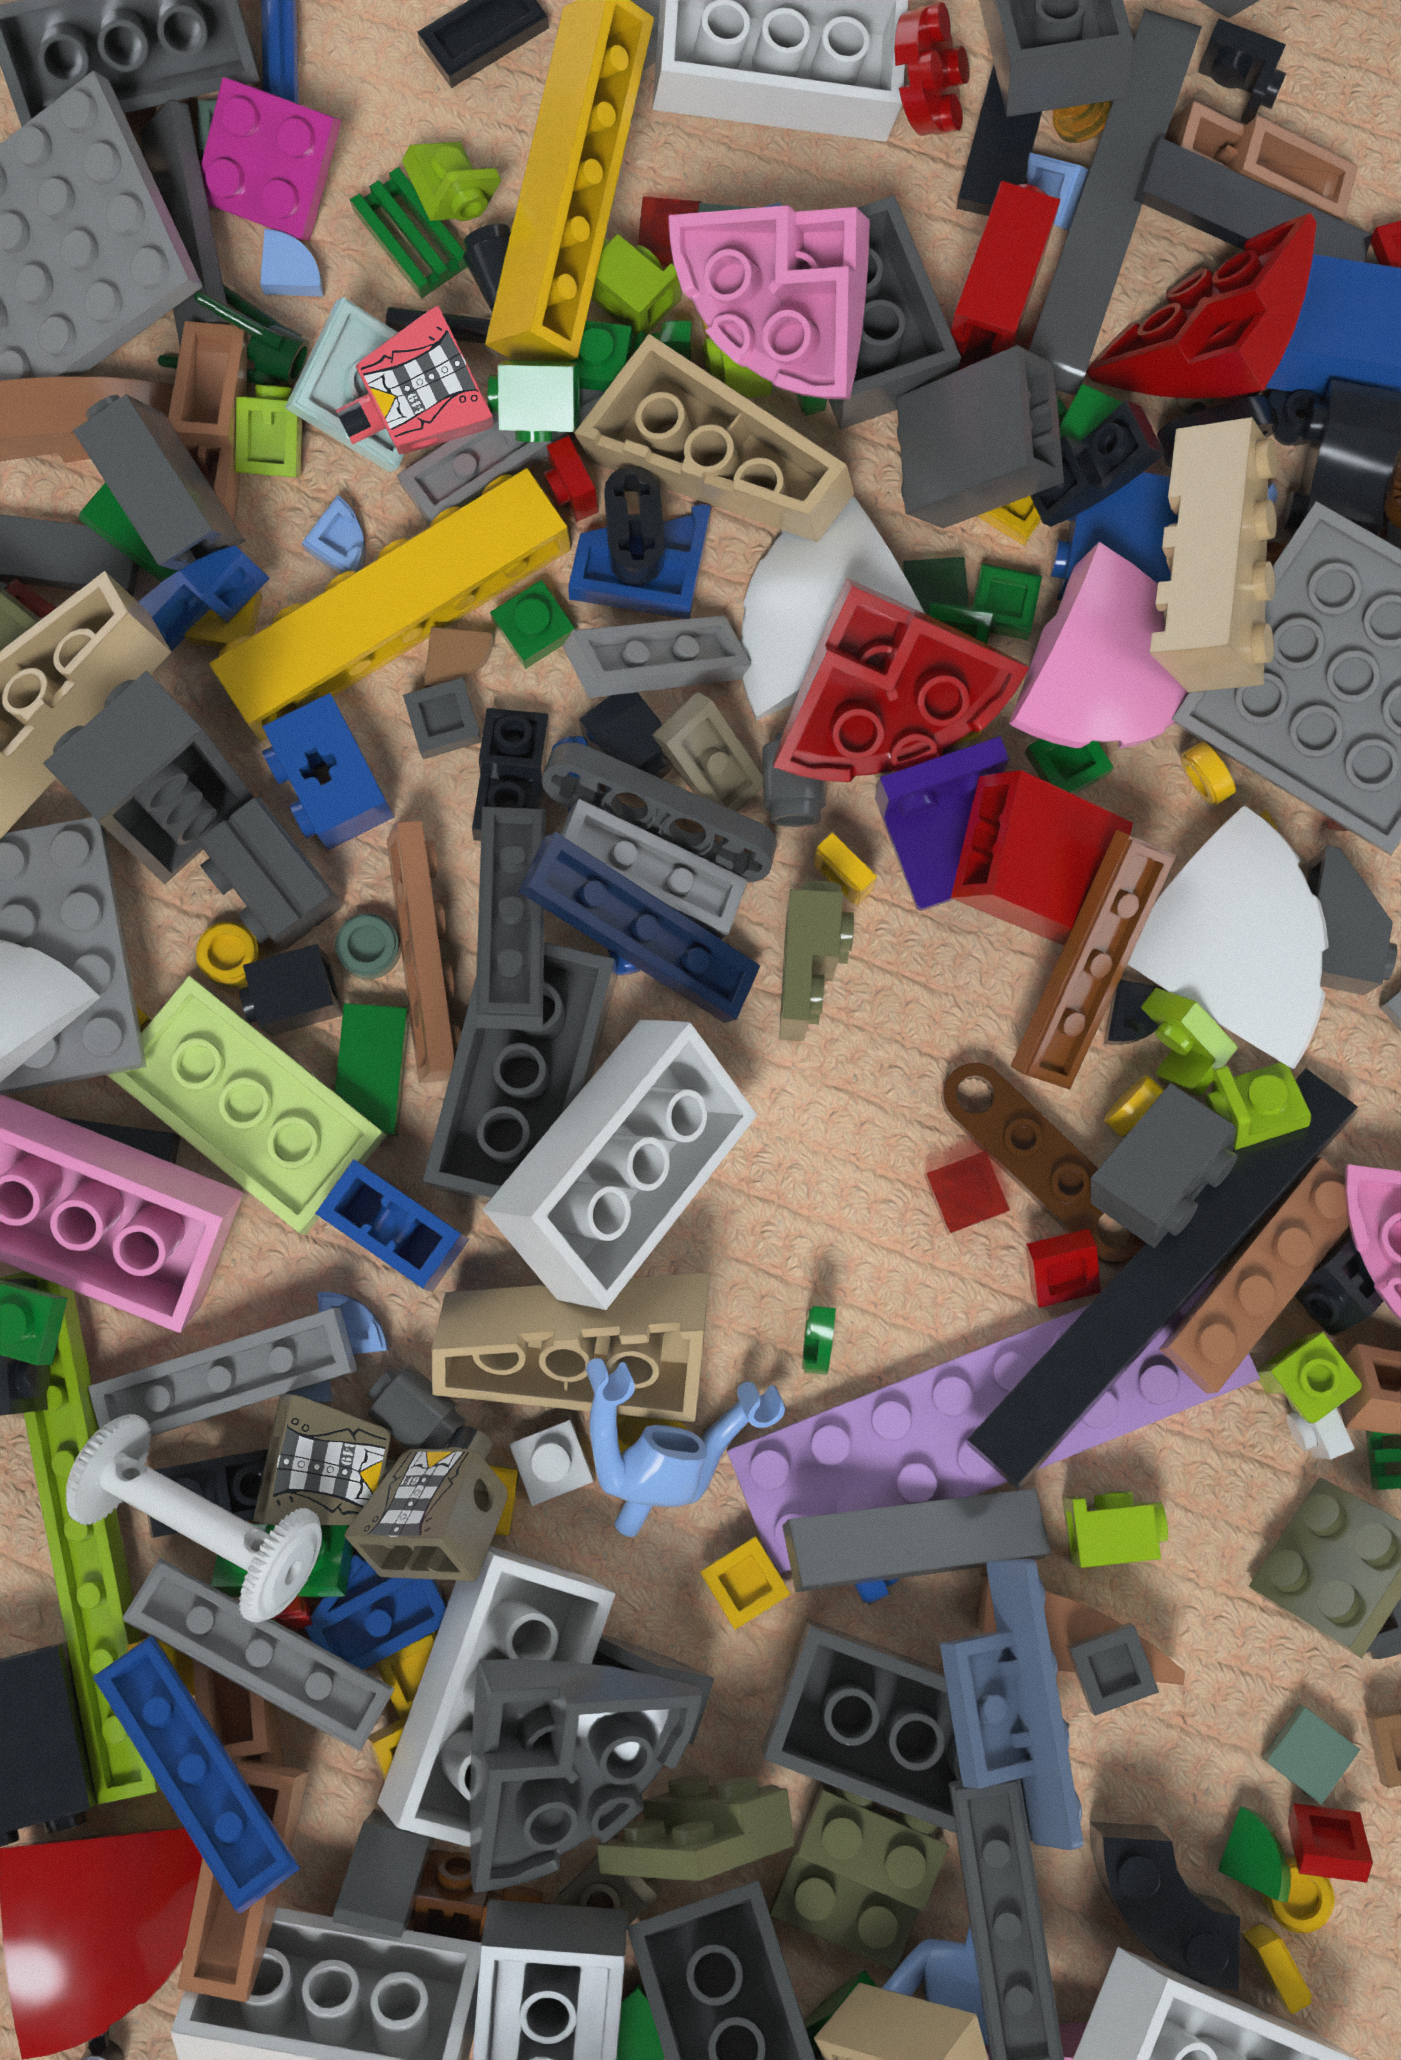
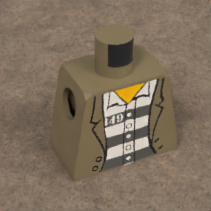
[253,1394,397,1525]
[344,1426,508,1581]

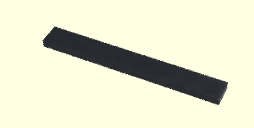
[967,1068,1358,1490]

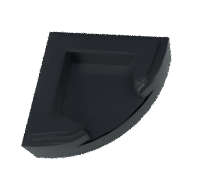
[1104,980,1169,1045]

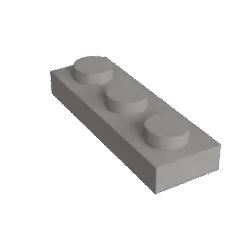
[563,615,751,698]
[561,799,748,940]

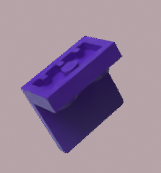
[875,736,1009,911]

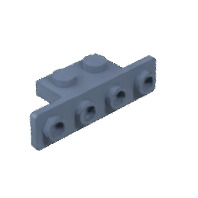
[940,1559,1083,1850]

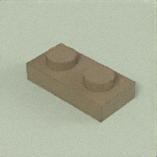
[653,691,763,812]

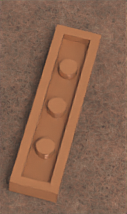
[387,821,461,1083]
[1159,1157,1349,1394]

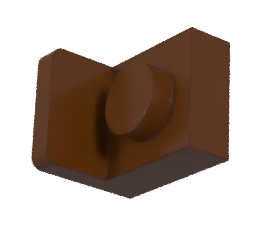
[413,1850,490,1943]

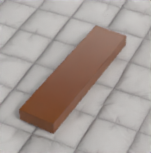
[1011,830,1177,1090]

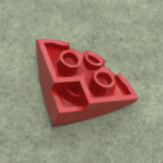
[1086,212,1317,399]
[773,578,1029,782]
[0,1826,203,2060]

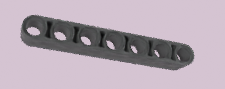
[1028,9,1202,396]

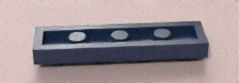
[518,832,760,1023]

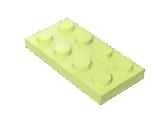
[107,976,387,1236]

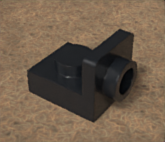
[1198,18,1287,124]
[1294,1232,1384,1336]

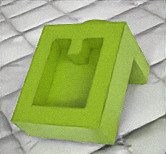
[402,142,502,221]
[235,384,302,478]
[1141,988,1238,1096]
[1205,1062,1311,1150]
[1256,1332,1362,1423]

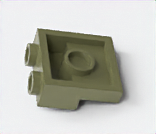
[779,881,854,1041]
[597,1775,795,1881]
[769,1781,949,1971]

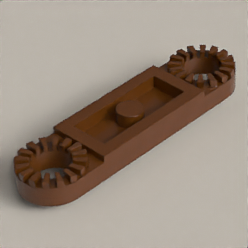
[941,1063,1146,1263]

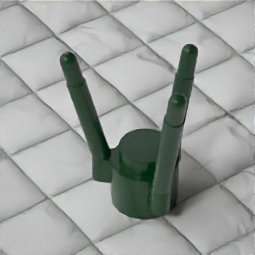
[157,284,310,386]

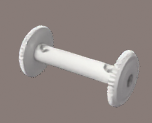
[66,1414,322,1623]

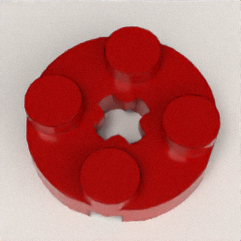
[894,2,970,136]

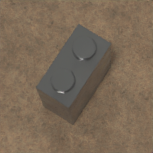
[897,345,1064,529]
[72,394,245,571]

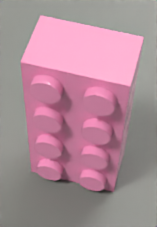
[0,1094,244,1333]

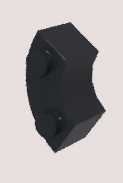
[1282,380,1401,539]
[1090,1822,1240,1991]

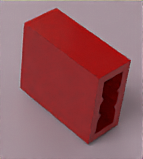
[951,180,1061,371]
[951,770,1133,946]

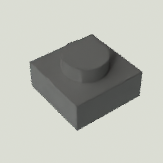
[403,677,482,759]
[1066,1622,1159,1716]

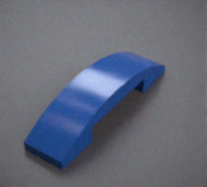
[139,545,270,652]

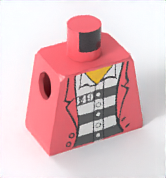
[335,306,494,455]

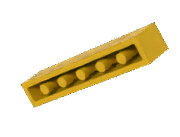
[485,0,654,361]
[209,468,571,742]

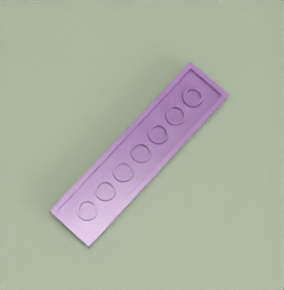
[727,1273,1260,1574]

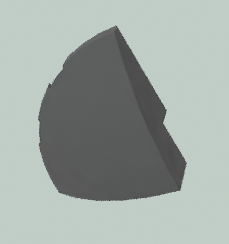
[470,1659,702,1893]

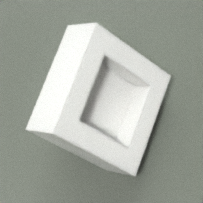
[1286,1397,1355,1460]
[509,1420,595,1506]

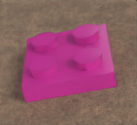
[201,77,342,241]

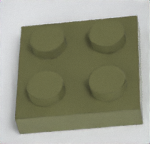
[1248,1476,1401,1659]

